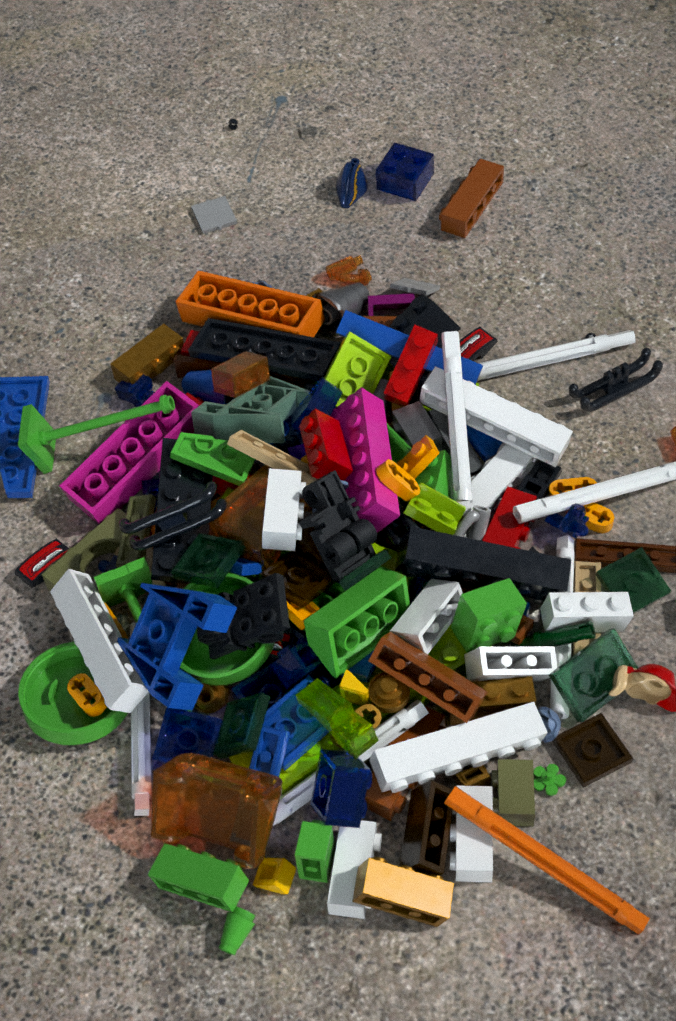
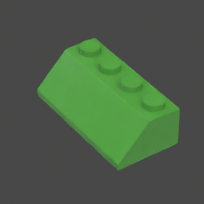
[304,566,410,678]

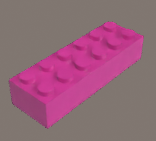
[60,381,199,525]
[328,387,400,533]

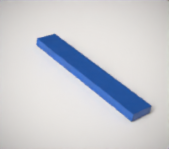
[336,310,483,385]

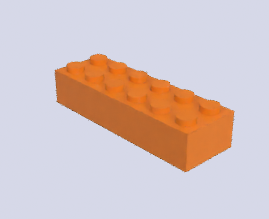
[175,270,325,337]

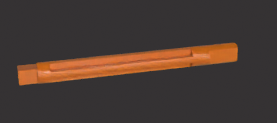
[444,786,650,935]

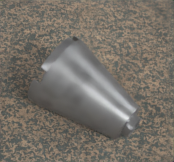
[312,283,370,338]

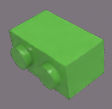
[295,820,335,883]

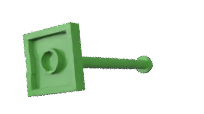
[18,395,175,474]
[94,557,192,725]

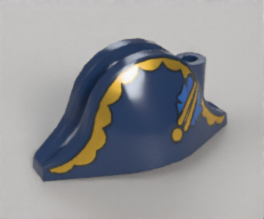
[335,158,368,209]

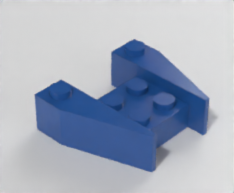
[117,583,237,710]

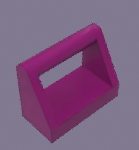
[368,293,415,316]

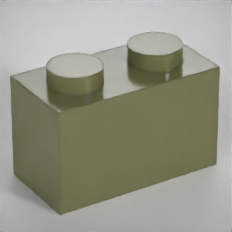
[491,759,535,827]

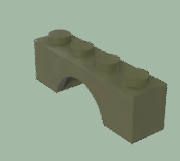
[42,508,126,591]

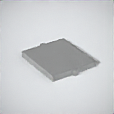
[191,196,237,234]
[390,278,440,296]

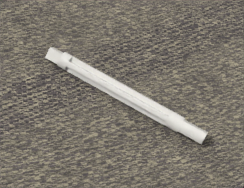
[477,330,636,381]
[441,331,473,519]
[513,461,676,524]
[550,535,575,720]
[130,622,152,816]
[265,699,429,832]

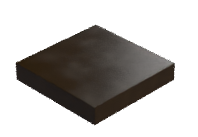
[259,551,335,608]
[552,713,633,788]

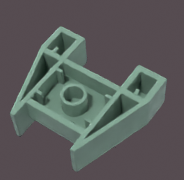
[191,372,312,443]

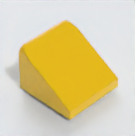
[340,670,369,706]
[253,858,296,894]

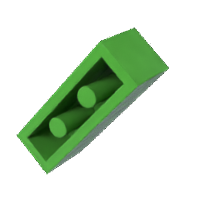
[148,843,249,912]

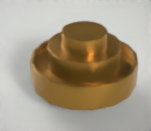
[368,672,410,713]
[194,683,230,714]

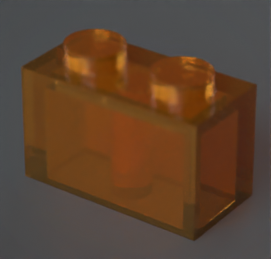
[211,351,270,398]

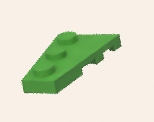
[170,432,256,488]

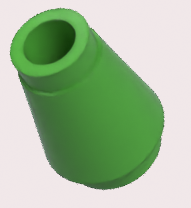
[218,906,255,956]

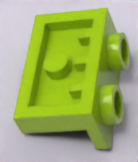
[404,483,466,535]

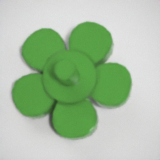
[534,764,566,796]

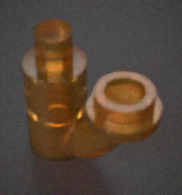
[325,255,372,286]

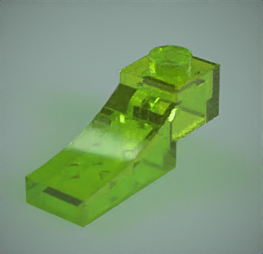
[295,678,379,759]

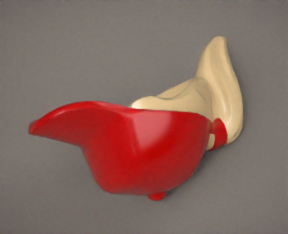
[609,663,676,712]

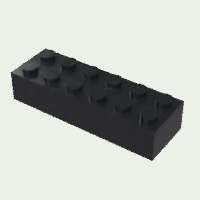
[395,526,571,604]

